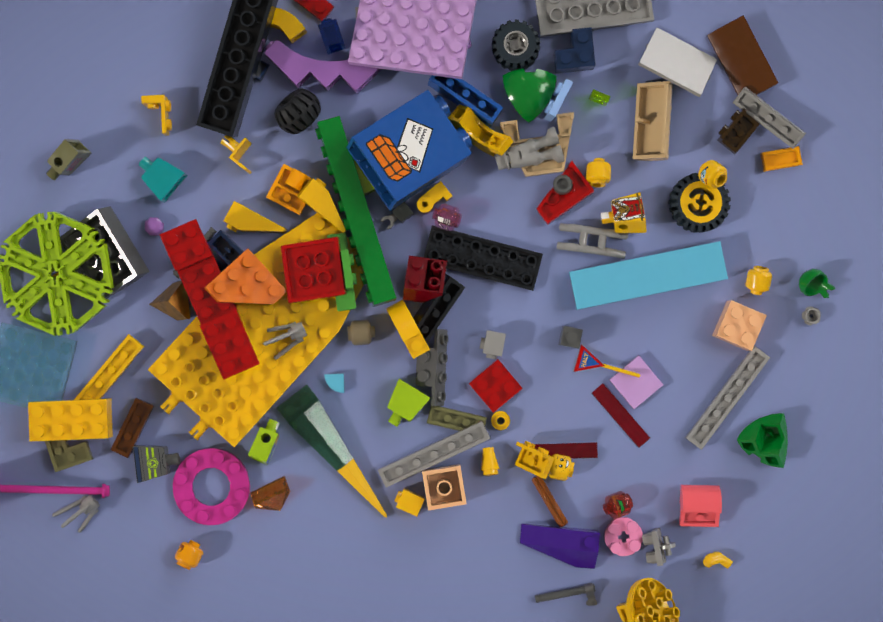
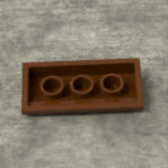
[707,15,779,95]

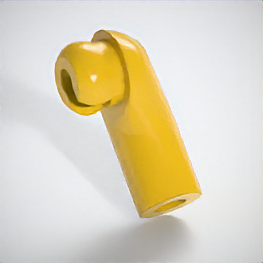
[703,552,733,569]

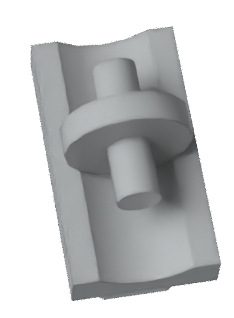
[642,528,676,566]

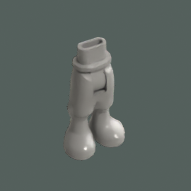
[495,127,565,170]

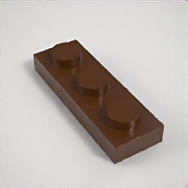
[111,398,154,458]

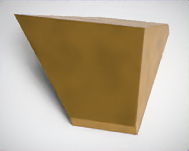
[149,281,190,321]

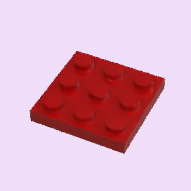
[281,237,347,304]

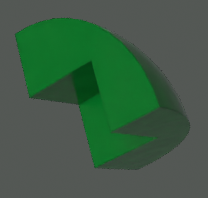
[503,69,557,123]
[737,413,788,468]

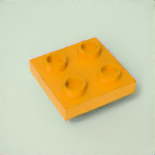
[266,164,311,216]

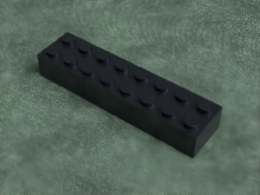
[196,0,278,137]

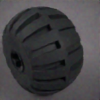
[274,88,321,134]

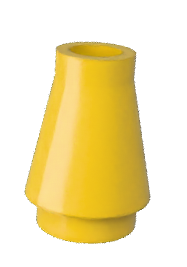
[481,447,499,476]

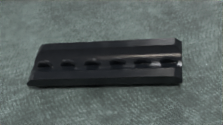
[424,225,543,291]

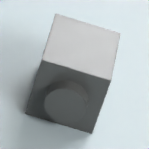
[558,326,583,349]

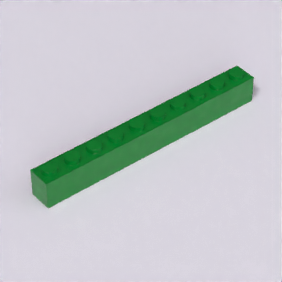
[315,116,396,307]

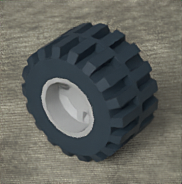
[492,19,540,71]

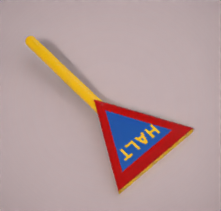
[574,344,641,378]

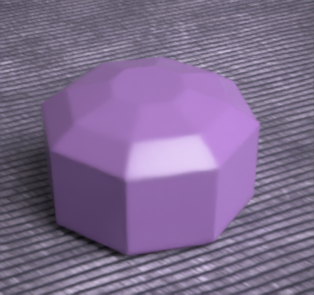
[145,217,164,236]

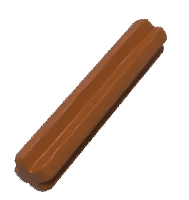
[532,476,568,527]

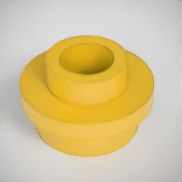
[491,411,510,430]

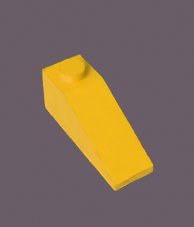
[297,178,346,233]
[223,201,287,233]

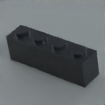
[413,273,465,343]

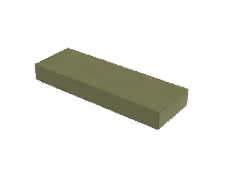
[427,406,487,431]

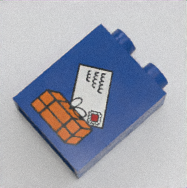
[346,90,472,211]

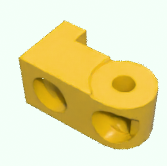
[417,181,453,214]

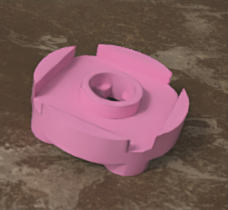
[604,517,643,556]

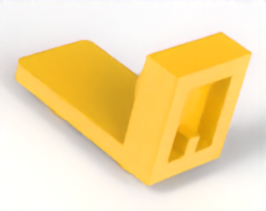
[141,95,172,136]

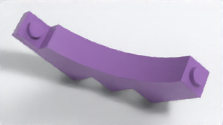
[264,39,382,94]

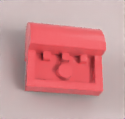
[679,485,722,527]

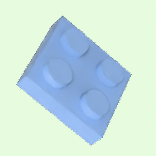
[544,79,573,122]

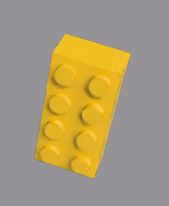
[28,398,113,442]

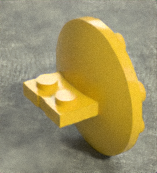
[616,578,680,622]

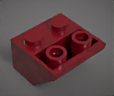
[403,255,447,303]

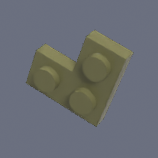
[45,440,93,472]

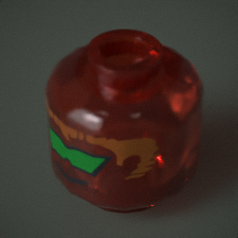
[603,491,633,519]

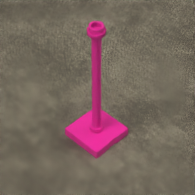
[0,484,110,498]

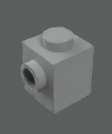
[479,330,506,360]

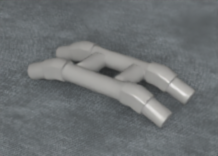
[557,223,628,258]

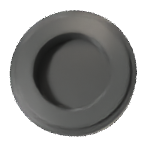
[553,175,572,195]

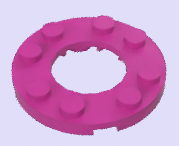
[173,448,250,525]

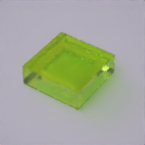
[589,89,611,106]

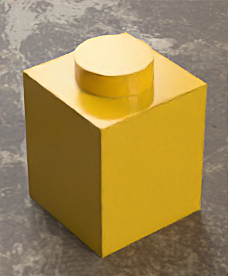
[394,488,425,517]

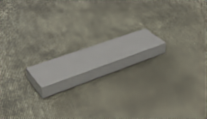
[732,87,806,149]

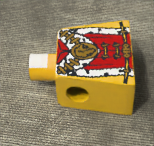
[601,192,647,233]

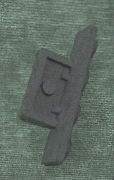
[416,329,449,406]

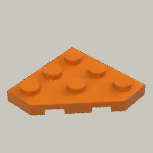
[204,248,287,305]

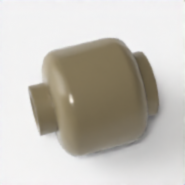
[347,320,376,345]

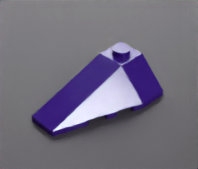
[520,524,600,569]

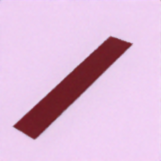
[592,383,650,448]
[535,442,598,458]

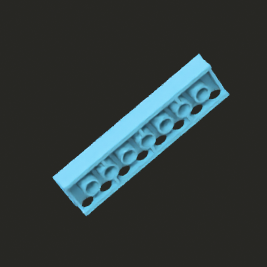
[569,241,728,310]

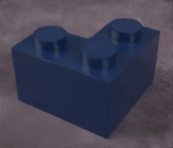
[554,27,595,74]

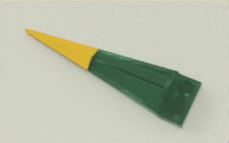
[277,384,387,518]

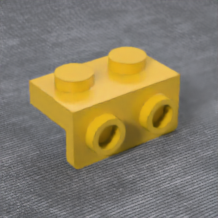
[515,441,555,479]

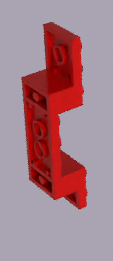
[159,219,260,380]

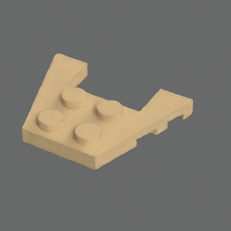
[500,112,574,177]

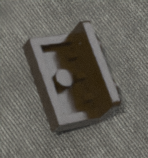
[717,108,760,154]

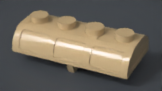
[633,81,673,161]

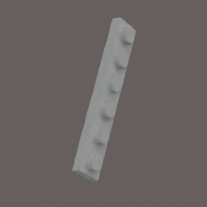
[685,346,770,450]
[378,421,490,487]

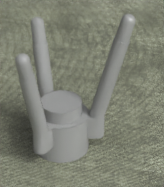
[263,322,307,360]
[52,495,100,533]

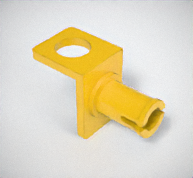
[221,135,252,174]

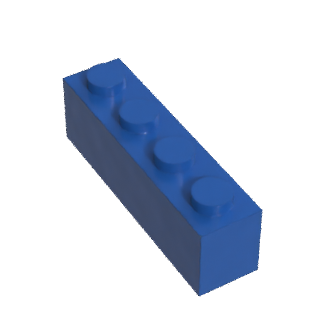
[428,75,503,128]

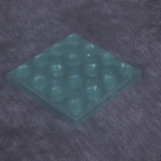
[0,322,78,408]

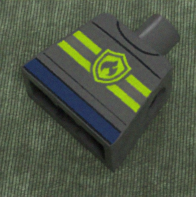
[133,445,180,483]

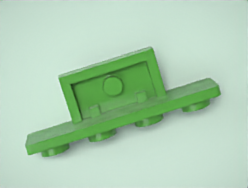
[327,233,357,311]

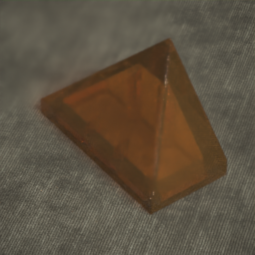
[250,476,290,511]

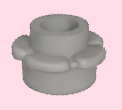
[802,306,821,325]

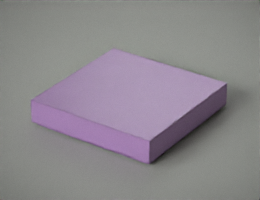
[609,355,663,409]

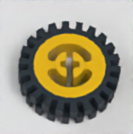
[668,173,731,233]

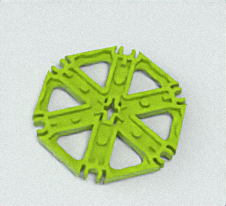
[0,212,114,336]

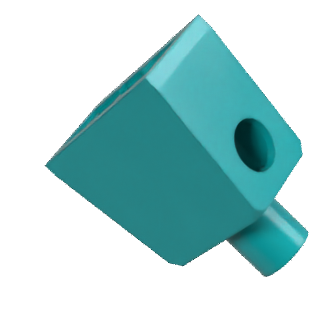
[139,157,188,203]

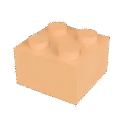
[712,300,767,351]
[422,464,467,511]

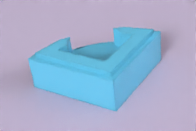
[324,374,345,393]

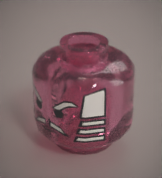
[432,203,462,231]

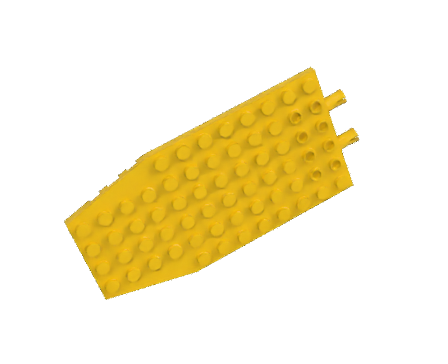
[148,213,364,447]

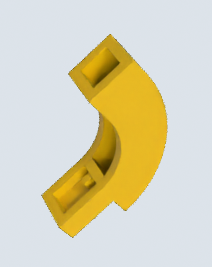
[270,8,307,44]
[448,104,514,157]
[386,299,430,359]

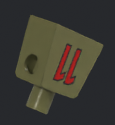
[46,139,92,180]

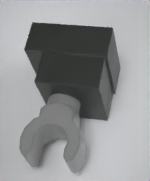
[381,202,414,230]

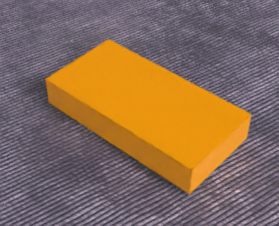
[760,146,803,172]

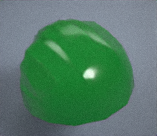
[798,268,835,298]

